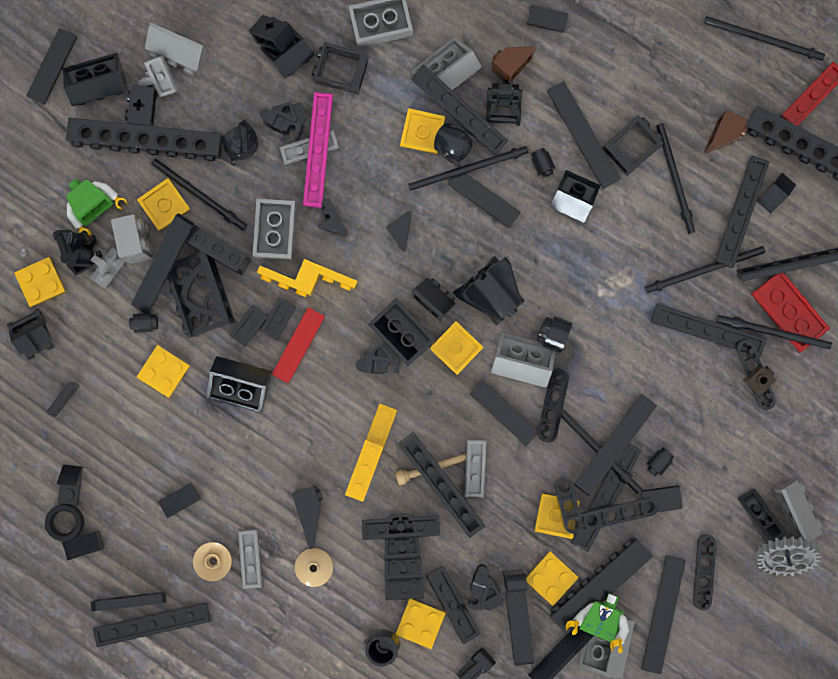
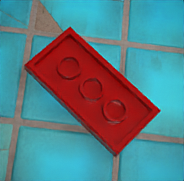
[751,273,830,353]

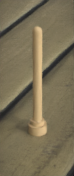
[395,453,466,486]

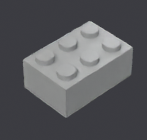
[348,0,413,48]
[252,199,297,261]
[111,214,154,264]

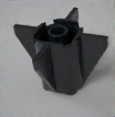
[452,256,525,325]

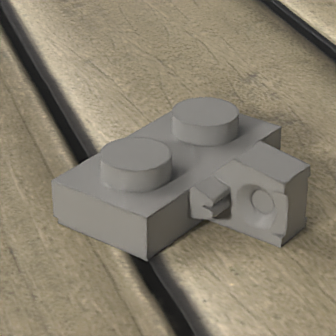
[138,55,178,97]
[90,247,125,289]

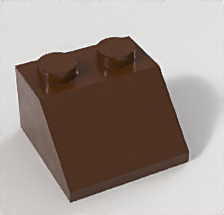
[491,46,536,84]
[704,110,748,154]

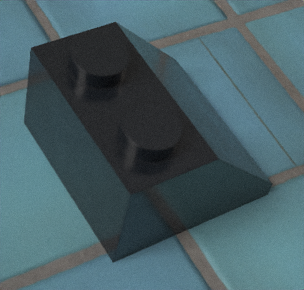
[260,29,315,78]
[550,170,601,223]

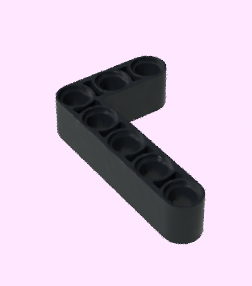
[554,477,658,534]
[503,569,534,666]

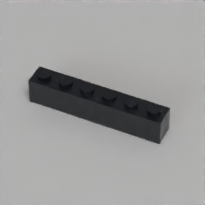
[398,431,485,538]
[549,538,653,635]

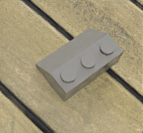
[145,23,209,76]
[411,37,482,90]
[491,332,556,388]
[772,479,822,542]
[578,618,635,678]

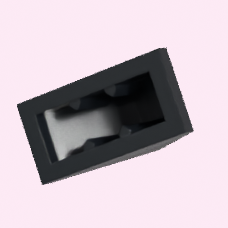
[757,173,796,214]
[386,211,412,251]

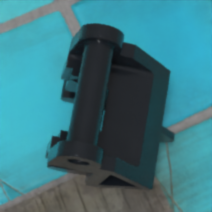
[486,80,522,126]
[260,101,306,140]
[53,230,102,275]
[7,308,54,360]
[356,342,400,375]
[467,564,504,611]

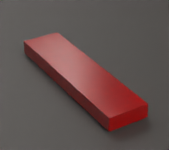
[780,61,838,126]
[272,307,325,384]

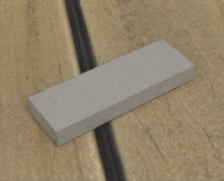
[279,130,339,166]
[464,439,487,497]
[238,529,263,589]

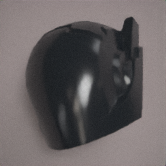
[221,120,259,166]
[434,123,478,167]
[364,629,401,667]

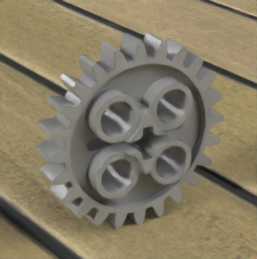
[756,536,822,576]

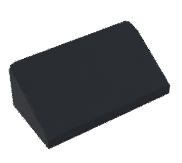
[641,485,683,512]

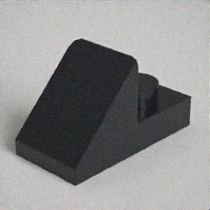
[318,198,347,236]
[57,465,83,505]

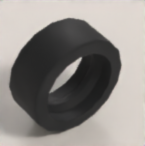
[45,504,84,541]

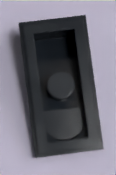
[158,483,201,518]
[62,530,105,561]

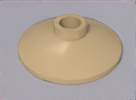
[193,542,232,581]
[295,548,333,587]

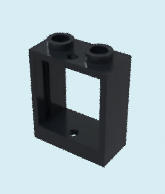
[312,42,369,95]
[603,115,664,176]

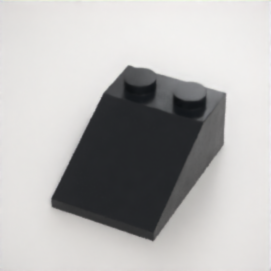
[412,278,456,321]

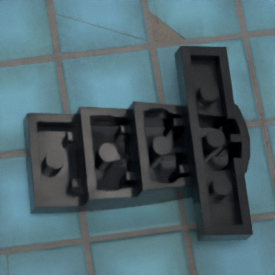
[362,513,440,601]

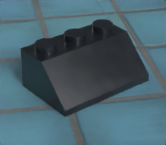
[63,53,127,106]
[368,298,436,366]
[206,356,272,413]

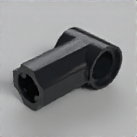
[456,647,496,679]

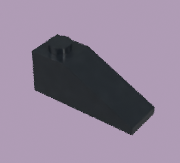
[292,486,323,549]
[738,488,788,544]

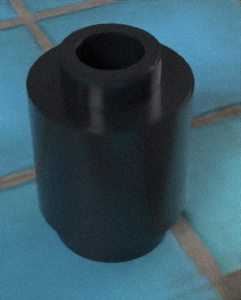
[531,148,556,178]
[129,313,159,333]
[646,447,674,476]

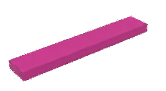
[303,92,333,208]

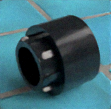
[537,316,573,353]

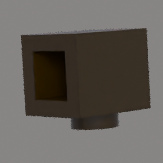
[743,364,777,396]

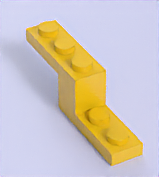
[257,259,358,297]
[345,403,397,502]

